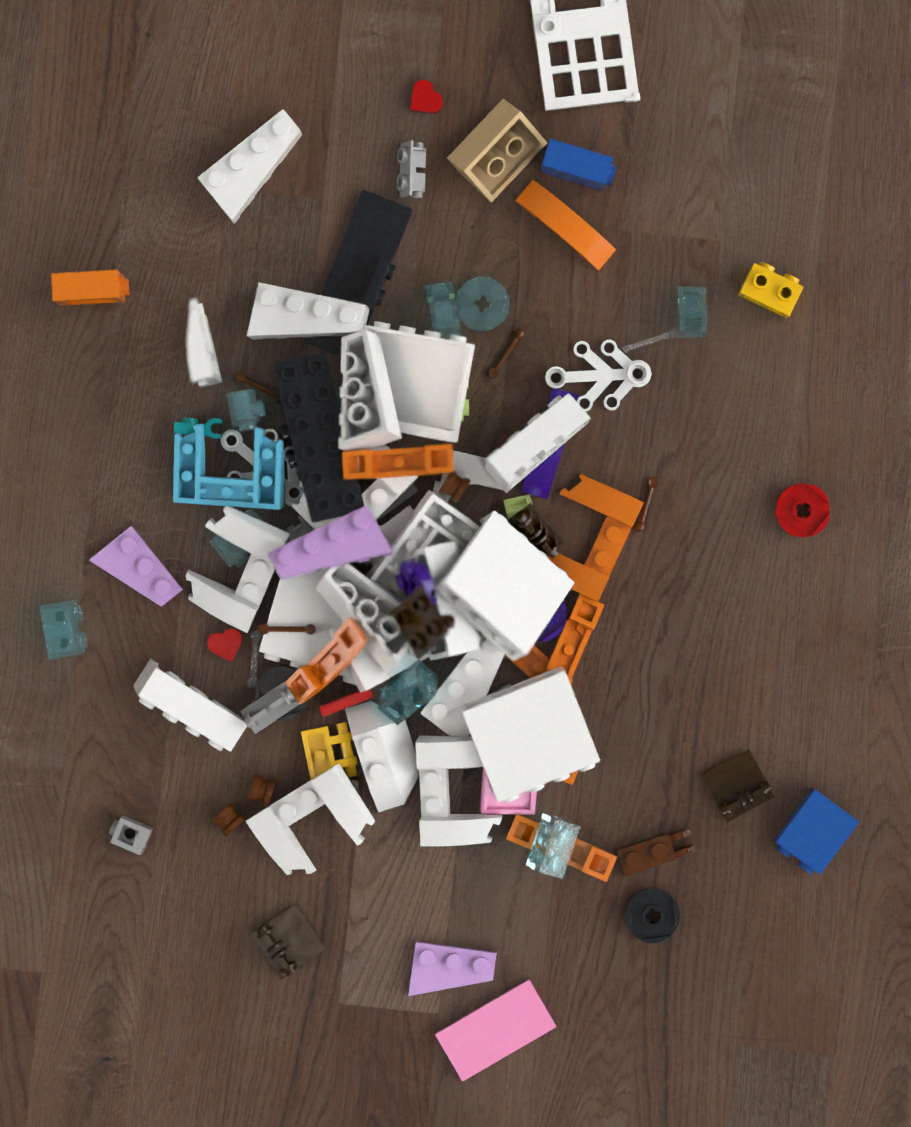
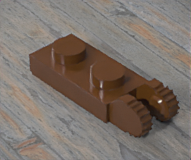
[616,828,697,877]

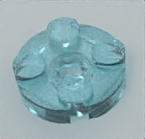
[455,277,510,332]

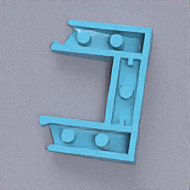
[173,424,285,510]

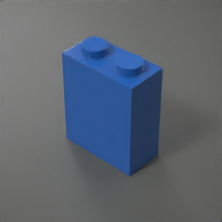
[541,139,617,191]
[773,788,859,875]

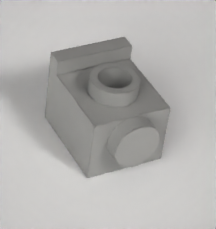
[109,816,153,855]

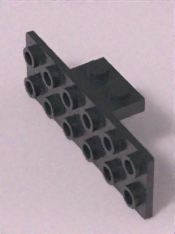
[303,190,413,357]
[272,352,365,523]

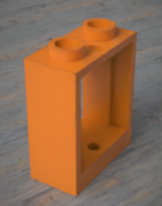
[51,270,130,306]

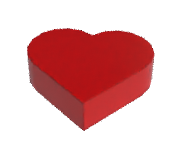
[410,80,443,114]
[207,628,243,662]

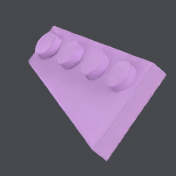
[268,505,393,580]

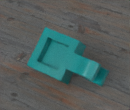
[174,418,223,439]

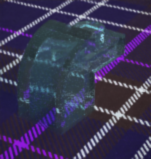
[425,281,462,340]
[676,286,707,339]

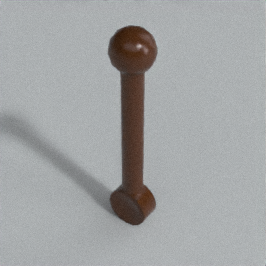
[488,329,525,378]
[235,371,282,404]
[635,477,659,532]
[258,624,316,635]

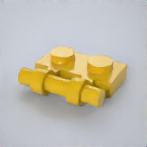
[301,722,358,780]

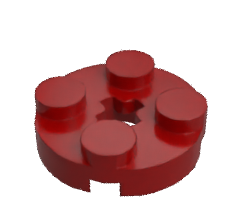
[775,483,830,538]

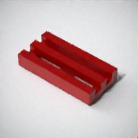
[319,688,375,717]

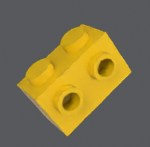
[738,262,804,319]

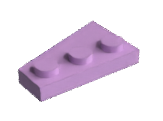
[89,526,183,607]
[408,941,497,996]

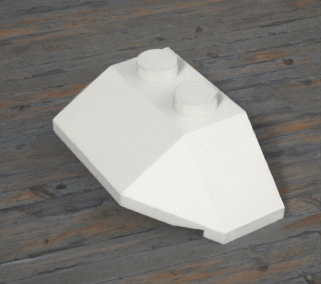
[345,701,419,813]

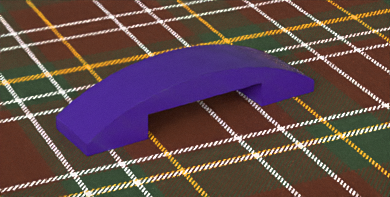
[521,388,579,499]

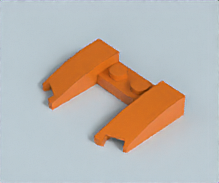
[548,474,644,601]

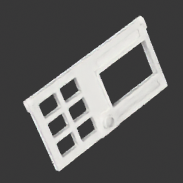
[530,0,641,111]

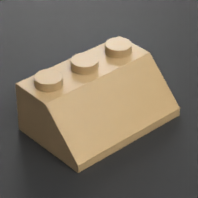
[447,99,547,203]

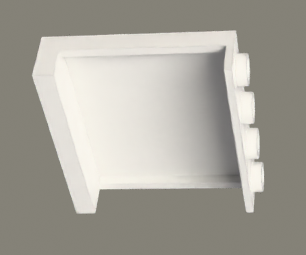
[363,321,475,442]
[433,511,574,661]
[259,568,356,685]
[460,666,600,803]

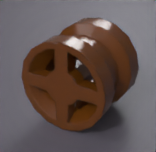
[438,470,471,503]
[248,774,277,806]
[211,803,245,837]

